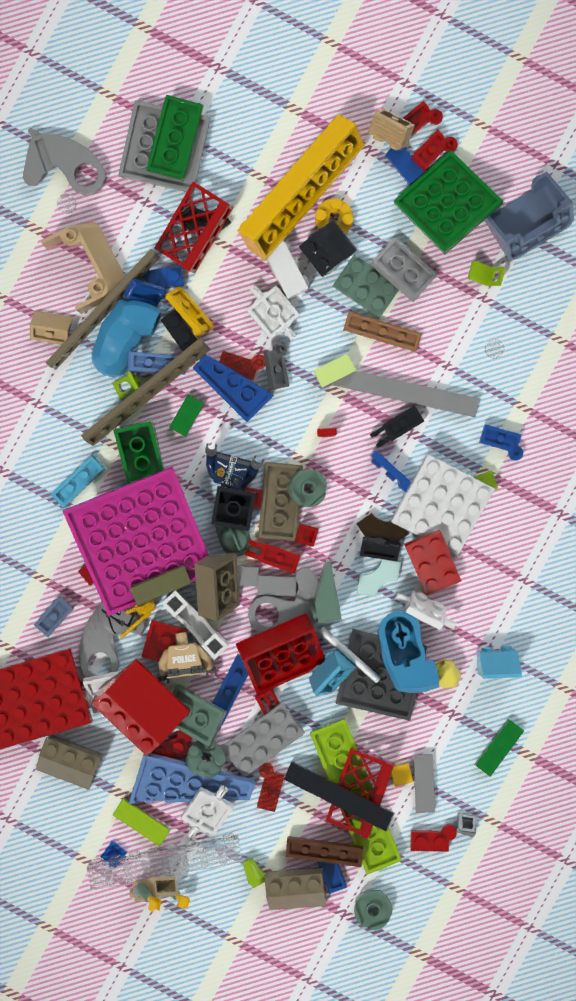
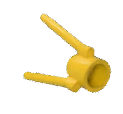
[120,600,155,639]

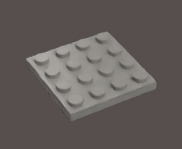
[118,100,211,194]

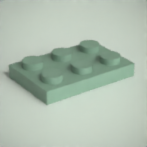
[332,254,399,319]
[173,685,227,747]

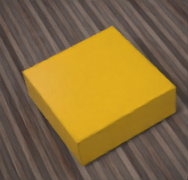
[391,763,413,787]

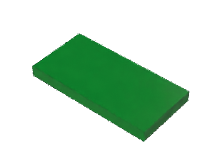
[146,95,204,181]

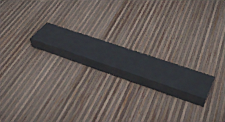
[284,762,395,831]

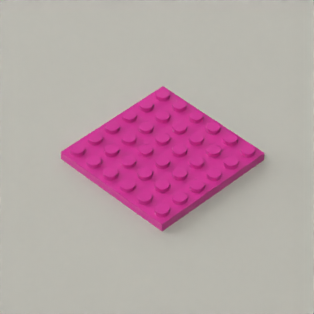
[63,466,209,616]

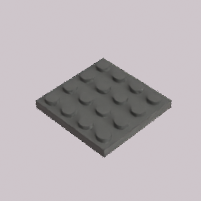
[335,628,427,721]

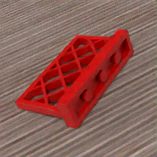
[154,182,234,273]
[326,748,395,839]

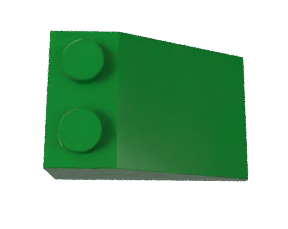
[113,419,164,484]

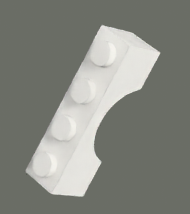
[161,589,229,660]

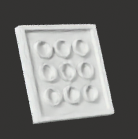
[390,453,495,556]

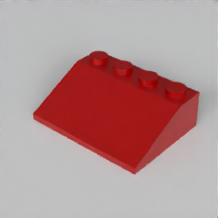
[235,613,325,695]
[91,659,190,756]

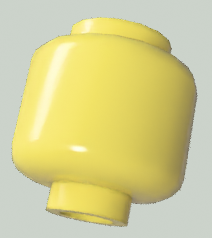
[436,660,461,688]

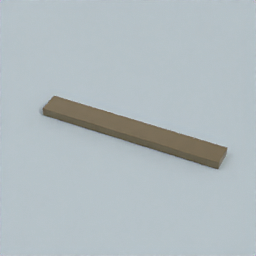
[45,249,160,369]
[81,338,211,446]

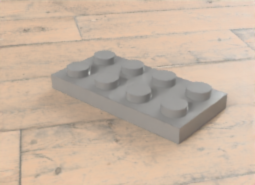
[221,702,305,777]

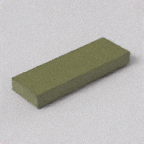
[130,564,191,605]

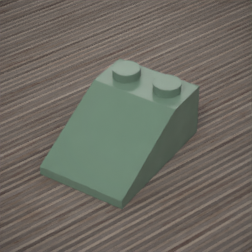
[311,559,342,623]

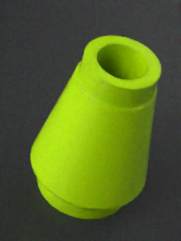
[242,857,265,888]

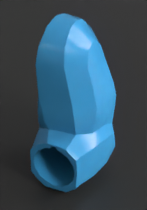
[91,299,162,377]
[378,611,439,693]

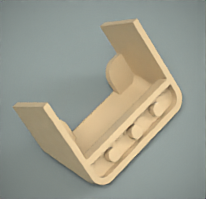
[41,222,125,314]

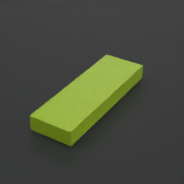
[112,798,171,847]

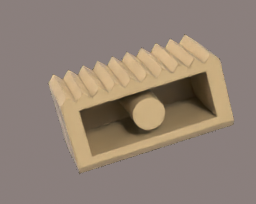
[368,108,415,150]

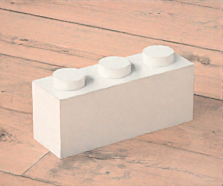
[266,240,310,300]

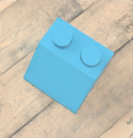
[476,646,522,679]
[309,651,356,696]

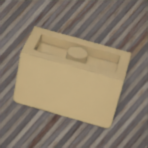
[30,311,73,345]

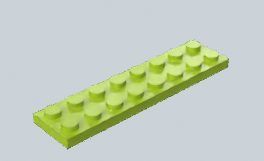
[310,718,402,875]

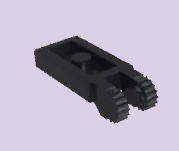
[161,309,198,352]
[370,405,425,448]

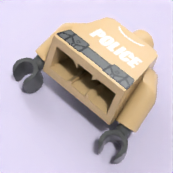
[158,632,217,683]

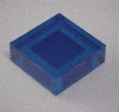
[100,841,127,868]

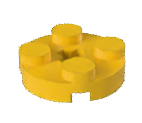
[315,198,353,234]

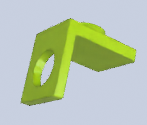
[467,260,506,286]
[112,371,142,400]

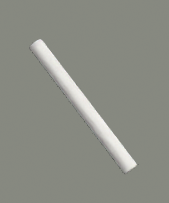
[318,627,381,683]

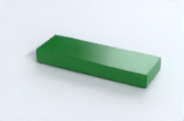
[474,719,524,777]

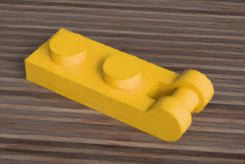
[165,286,213,338]

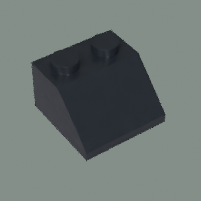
[299,220,357,277]
[211,486,256,531]

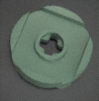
[287,469,327,507]
[186,740,226,778]
[354,890,392,930]

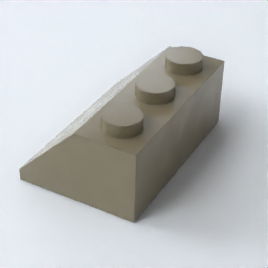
[195,553,240,621]
[36,735,103,790]
[264,867,326,910]

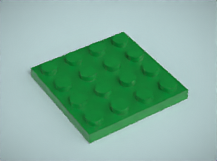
[393,150,503,255]

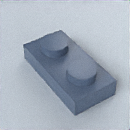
[34,596,74,637]

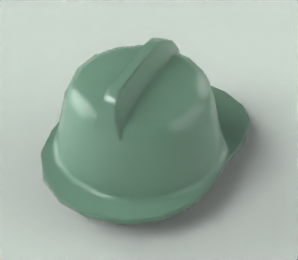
[215,525,251,557]

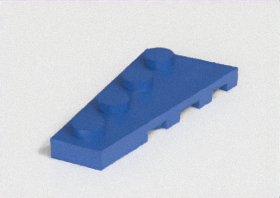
[193,354,274,422]

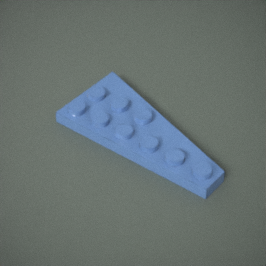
[129,753,255,804]

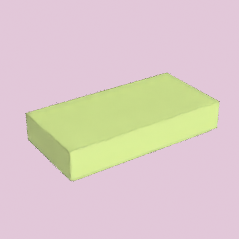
[313,353,356,388]

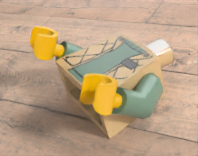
[129,876,190,912]

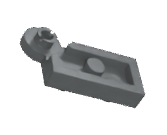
[263,341,289,390]

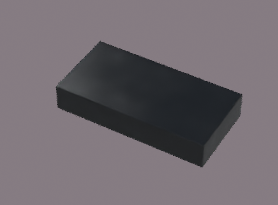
[360,537,401,561]

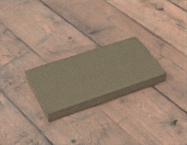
[258,462,303,541]

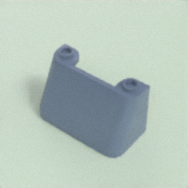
[484,171,574,261]

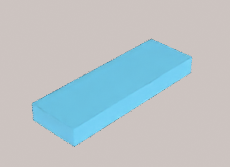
[50,455,105,508]

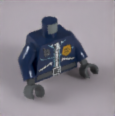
[205,443,264,490]

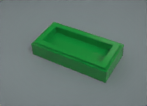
[169,394,204,437]

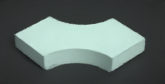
[356,559,401,597]

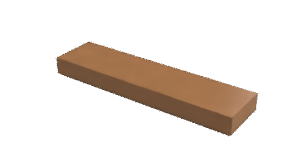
[343,311,422,352]

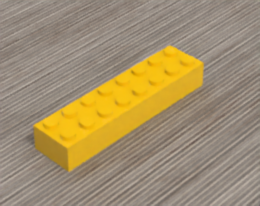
[237,114,365,261]

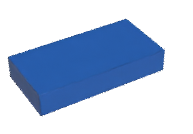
[385,148,424,185]
[124,278,166,306]
[317,861,347,894]

